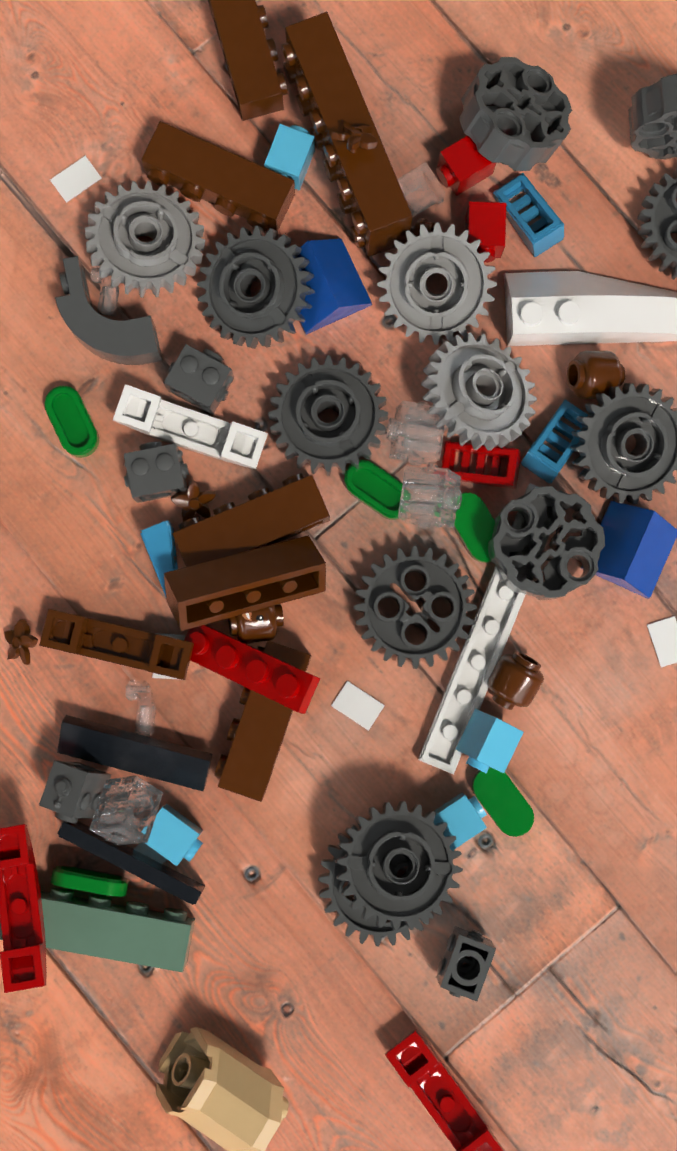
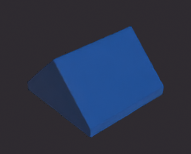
[298,239,372,335]
[581,501,677,599]

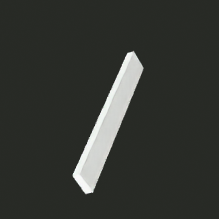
[418,483,551,775]

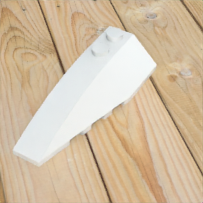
[504,271,677,346]

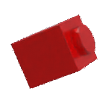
[436,135,496,196]
[465,201,506,262]

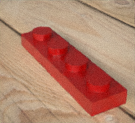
[184,625,321,714]

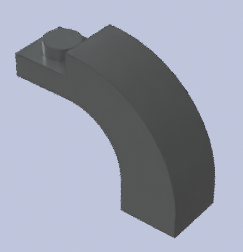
[55,256,163,365]

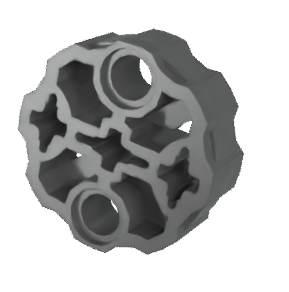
[459,57,572,171]
[628,74,677,160]
[488,486,605,600]

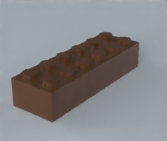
[282,11,413,257]

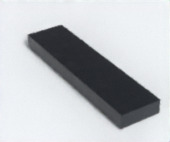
[57,715,213,791]
[57,821,205,905]

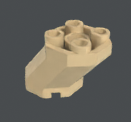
[155,1027,289,1151]

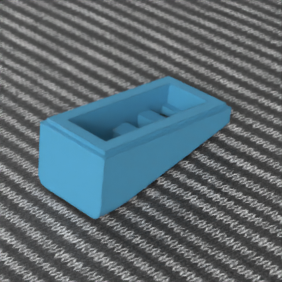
[493,173,564,257]
[521,399,588,483]
[140,520,178,596]

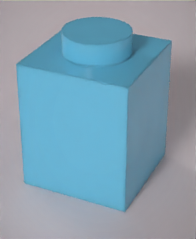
[264,124,315,190]
[455,709,524,774]
[433,792,487,850]
[139,804,203,866]

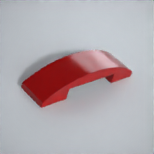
[0,824,47,993]
[385,1030,504,1151]

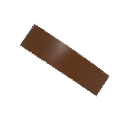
[39,609,194,680]

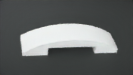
[113,384,268,469]

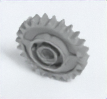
[85,181,205,298]
[377,222,497,345]
[421,333,537,451]

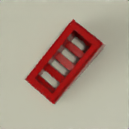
[440,441,521,489]

